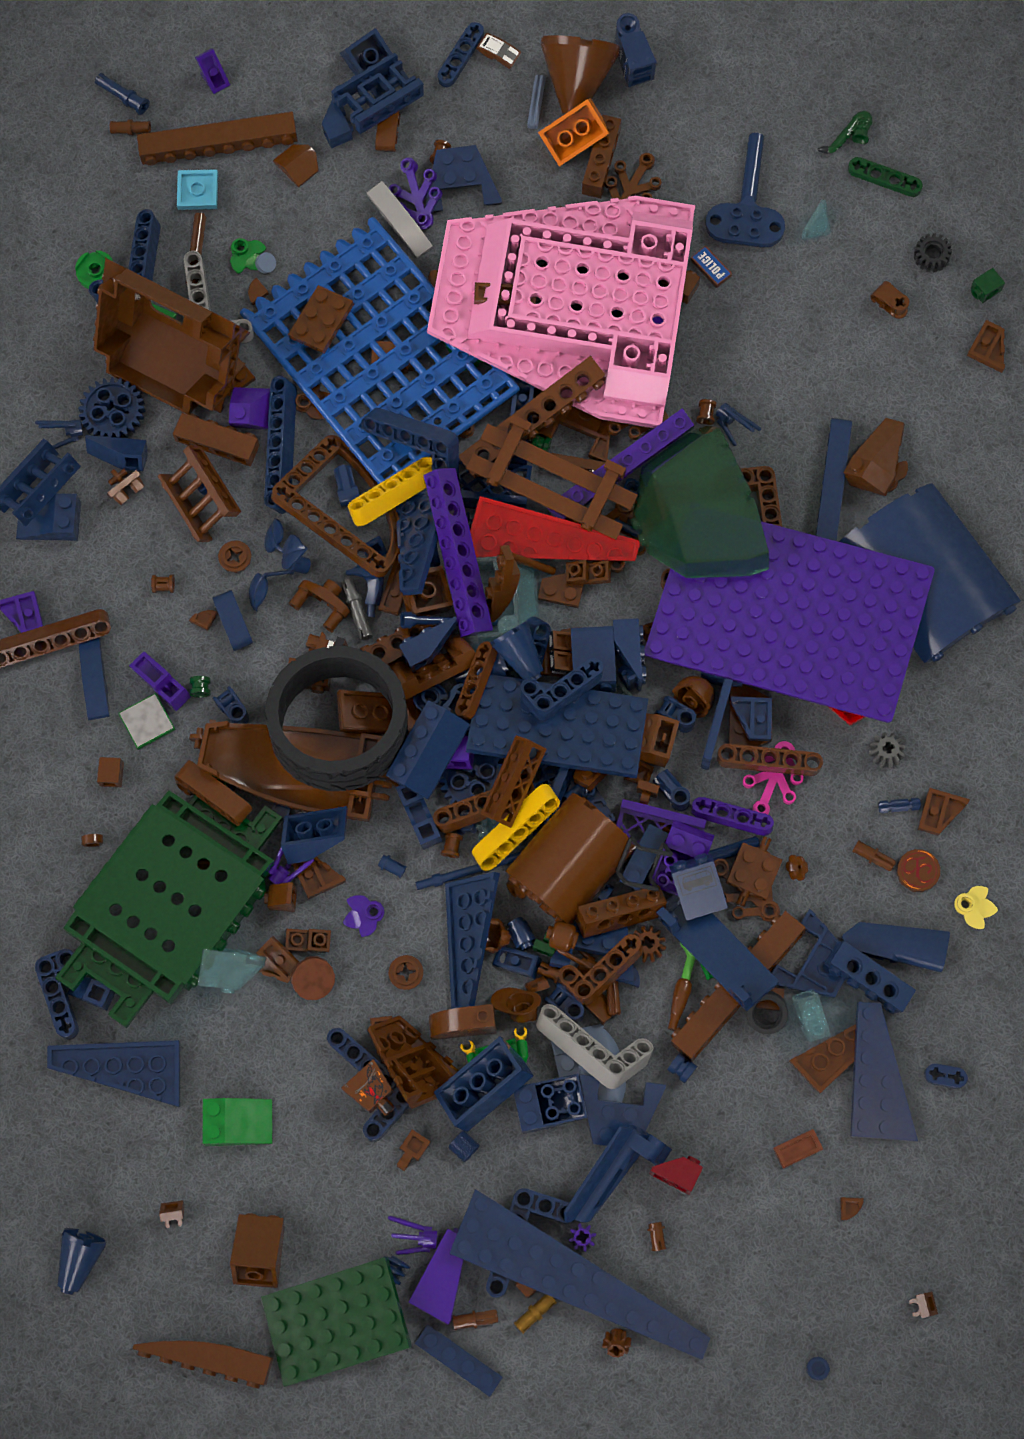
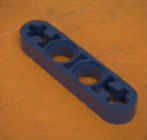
[438,22,484,87]

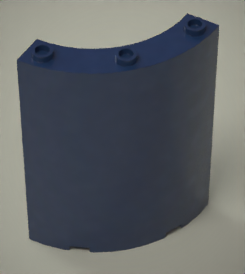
[839,483,1021,663]

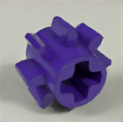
[569,1223,596,1252]

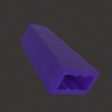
[409,1227,464,1325]

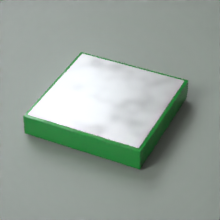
[118,693,176,750]

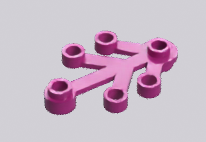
[743,741,804,815]

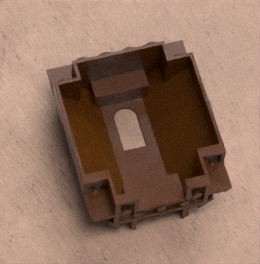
[93,258,250,414]

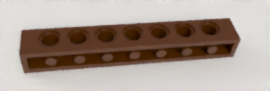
[459,356,606,479]

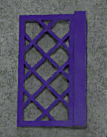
[617,799,707,855]

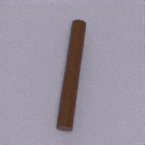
[512,552,556,575]

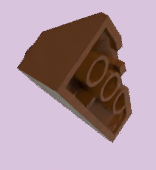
[844,418,905,496]

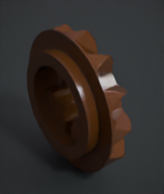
[218,541,252,573]
[389,955,423,990]

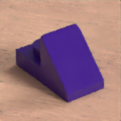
[195,48,230,94]

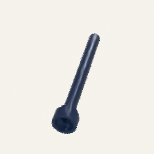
[400,612,498,629]

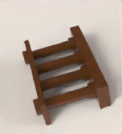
[157,446,241,542]

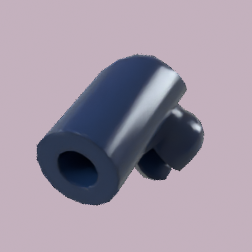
[563,784,596,801]

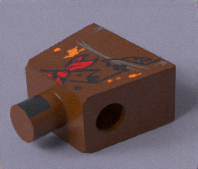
[341,1060,395,1116]

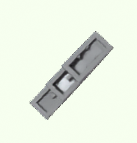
[367,181,433,259]

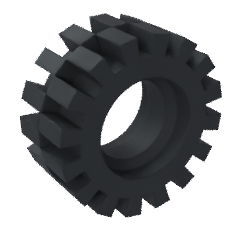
[914,233,952,272]

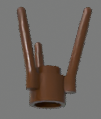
[557,949,597,975]

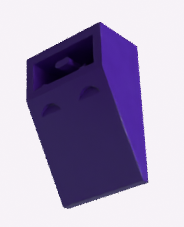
[650,820,715,896]

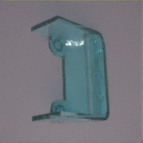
[476,556,539,645]
[198,948,266,994]

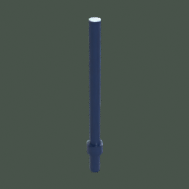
[415,851,522,890]

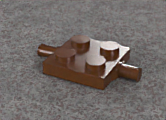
[725,836,782,907]

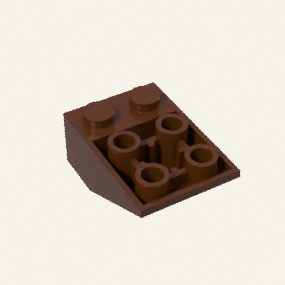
[640,713,680,768]

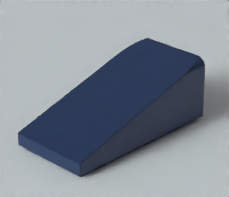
[492,946,542,979]

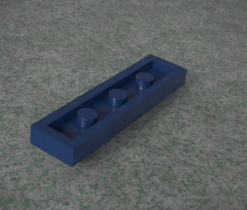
[415,1325,503,1397]

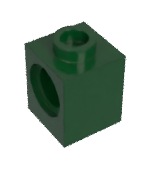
[970,268,1005,303]

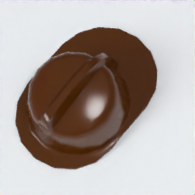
[490,987,541,1023]

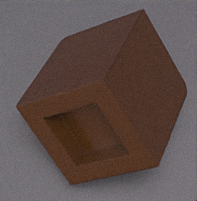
[97,757,124,787]

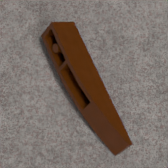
[132,1341,274,1389]

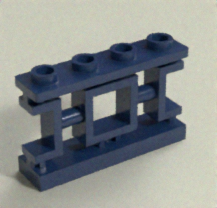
[332,53,424,134]

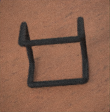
[616,836,673,891]

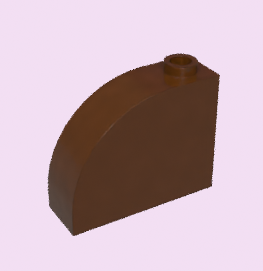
[429,1004,496,1040]

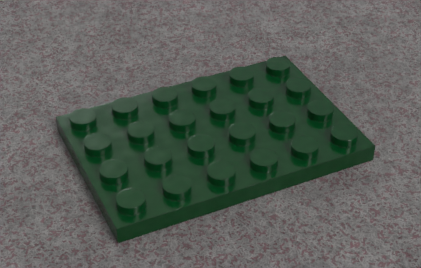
[261,1257,412,1387]

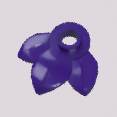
[343,895,385,937]

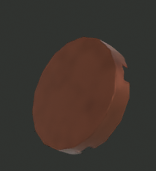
[291,956,335,1000]

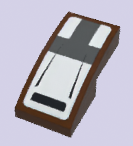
[476,33,521,69]

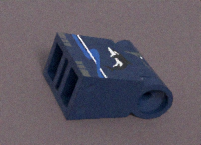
[614,13,656,87]

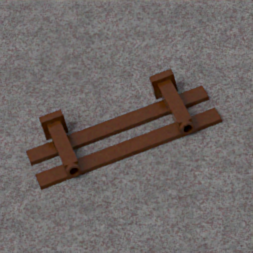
[466,415,638,540]

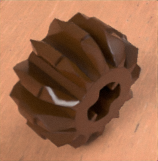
[630,926,666,963]

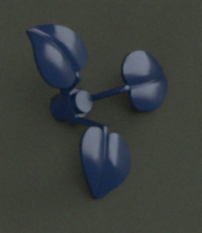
[249,518,311,612]

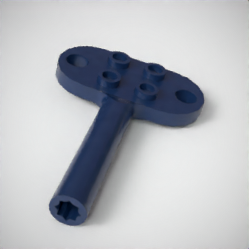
[705,133,785,247]

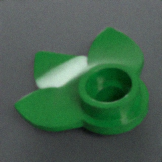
[230,238,266,274]

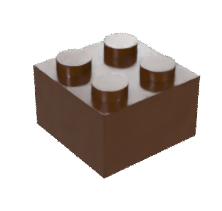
[398,566,453,616]

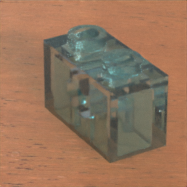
[792,989,831,1042]

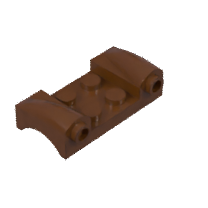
[389,633,475,699]

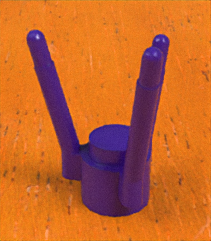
[268,848,314,884]
[388,1216,437,1255]

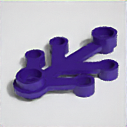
[389,157,442,230]

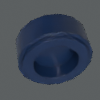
[806,1357,830,1380]

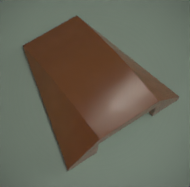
[367,1015,459,1109]

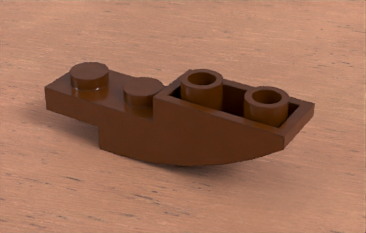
[485,545,520,622]

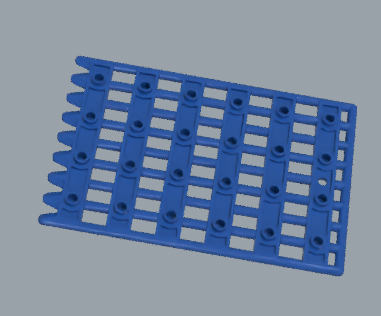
[240,217,520,484]

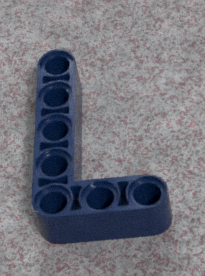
[89,209,161,303]
[361,408,459,479]
[327,1028,410,1142]
[486,1188,575,1298]

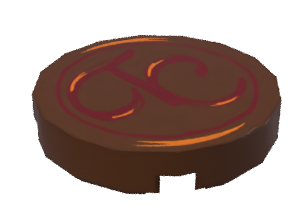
[897,849,940,892]

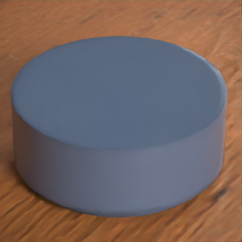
[255,252,276,274]

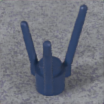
[715,403,761,446]
[35,419,83,449]

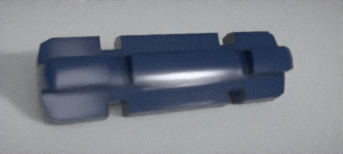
[878,798,921,813]

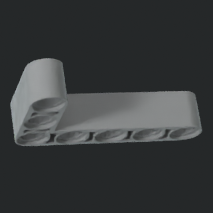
[184,251,254,343]
[536,1004,653,1089]

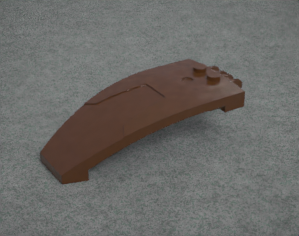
[197,721,392,822]

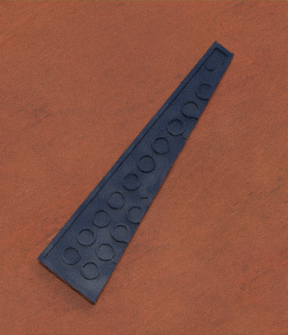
[449,1189,710,1360]

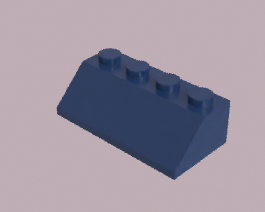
[386,700,470,800]
[434,1036,534,1132]

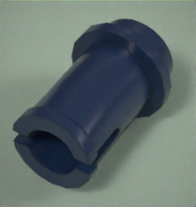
[378,855,407,879]

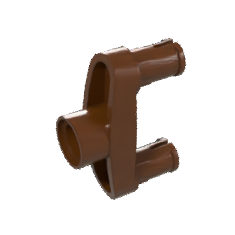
[289,579,350,633]

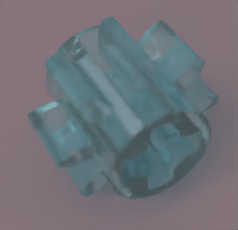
[476,818,499,839]

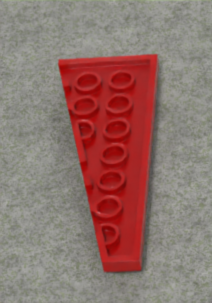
[470,496,641,561]

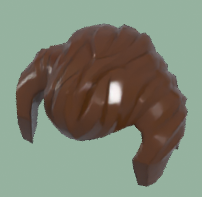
[485,918,512,954]

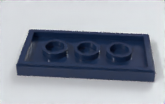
[701,678,733,770]

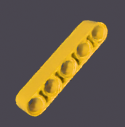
[348,457,432,526]
[472,784,560,871]

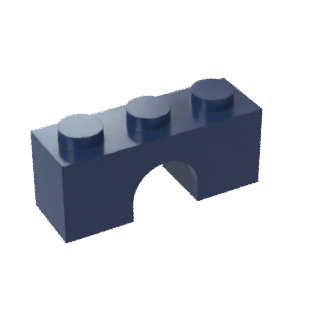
[395,785,443,850]

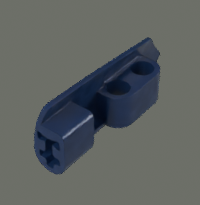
[842,922,950,973]

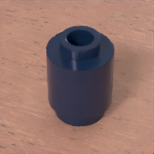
[507,917,536,951]

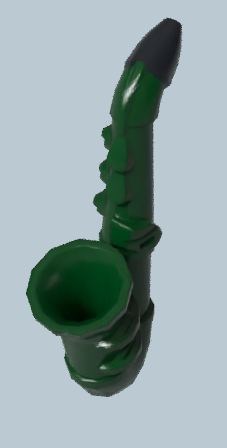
[818,111,873,154]

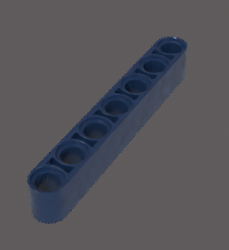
[264,375,297,514]
[815,418,852,541]

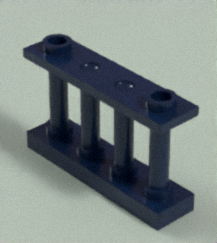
[0,438,81,527]

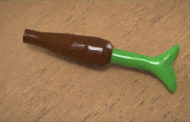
[668,943,695,1031]

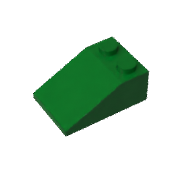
[203,1098,273,1146]

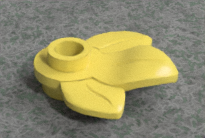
[954,886,998,929]

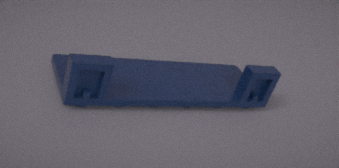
[657,903,779,1011]

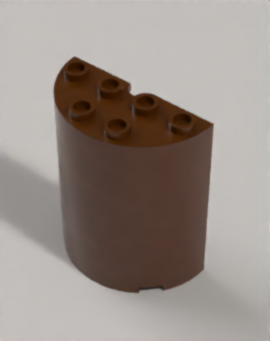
[505,792,636,924]

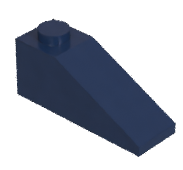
[619,824,669,890]

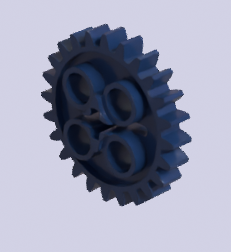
[78,377,146,438]
[439,754,503,813]

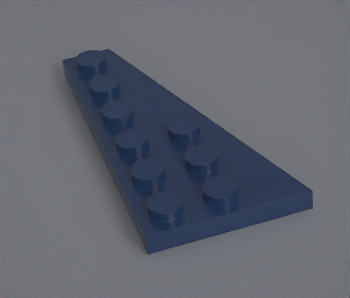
[445,872,500,1009]
[850,1002,918,1141]
[47,1040,180,1107]

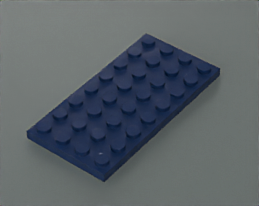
[466,674,648,779]

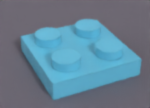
[177,170,218,210]

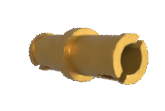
[514,1294,557,1334]

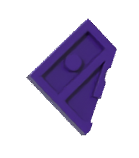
[0,591,44,633]

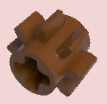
[602,1328,631,1357]

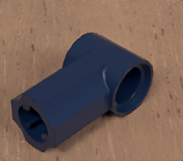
[334,465,360,508]
[653,769,690,811]

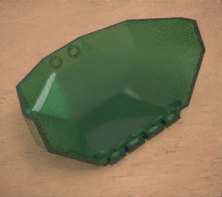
[631,426,769,578]

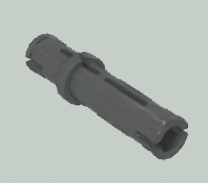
[341,578,373,641]

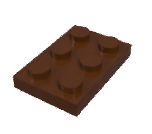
[288,285,354,354]

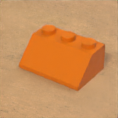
[538,98,609,167]

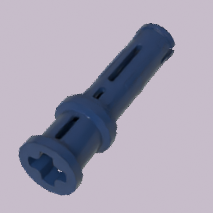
[95,73,150,115]

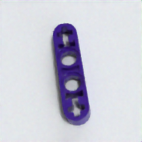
[692,797,774,836]

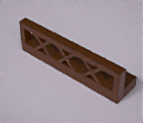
[481,735,547,828]

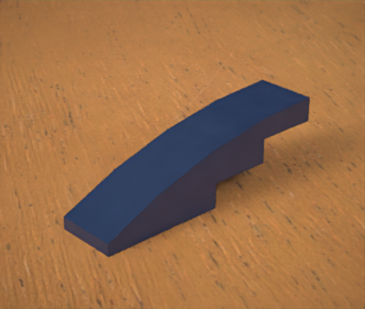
[79,638,110,720]

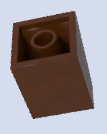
[230,1213,285,1288]

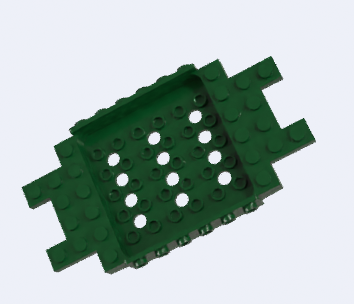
[55,776,283,1028]

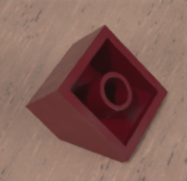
[649,1156,703,1195]

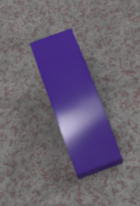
[129,651,191,711]

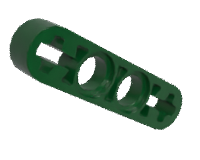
[848,157,923,197]

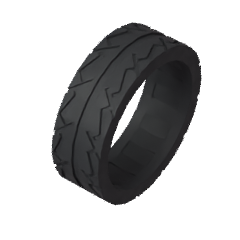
[265,646,408,791]

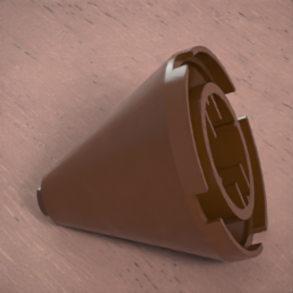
[541,35,620,114]

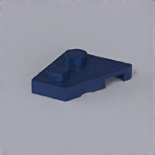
[730,697,772,741]

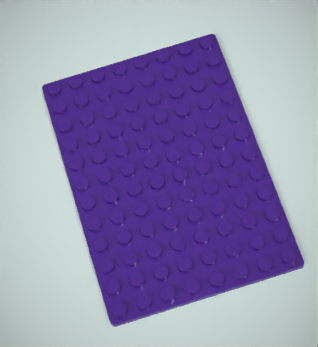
[645,504,935,723]

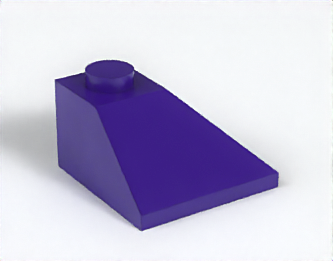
[229,387,270,429]

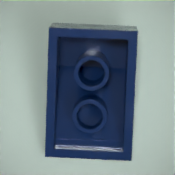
[340,28,409,98]
[16,493,81,541]
[281,806,348,864]

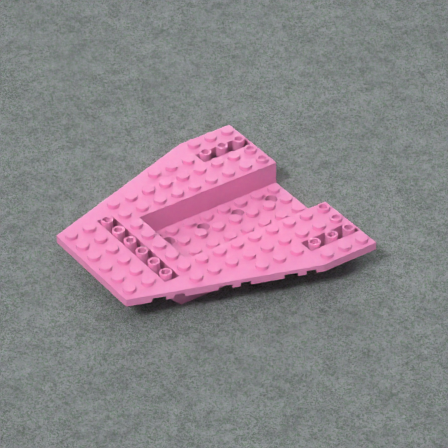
[427,196,695,428]

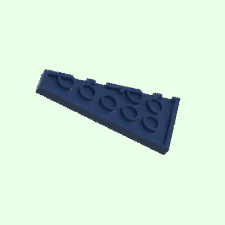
[396,489,438,595]

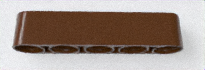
[716,744,823,776]

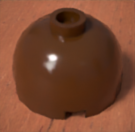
[672,675,715,718]

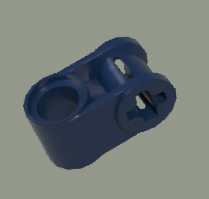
[212,686,249,724]
[654,696,696,733]
[544,983,584,1023]

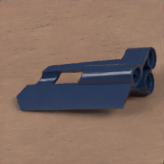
[564,1125,672,1223]

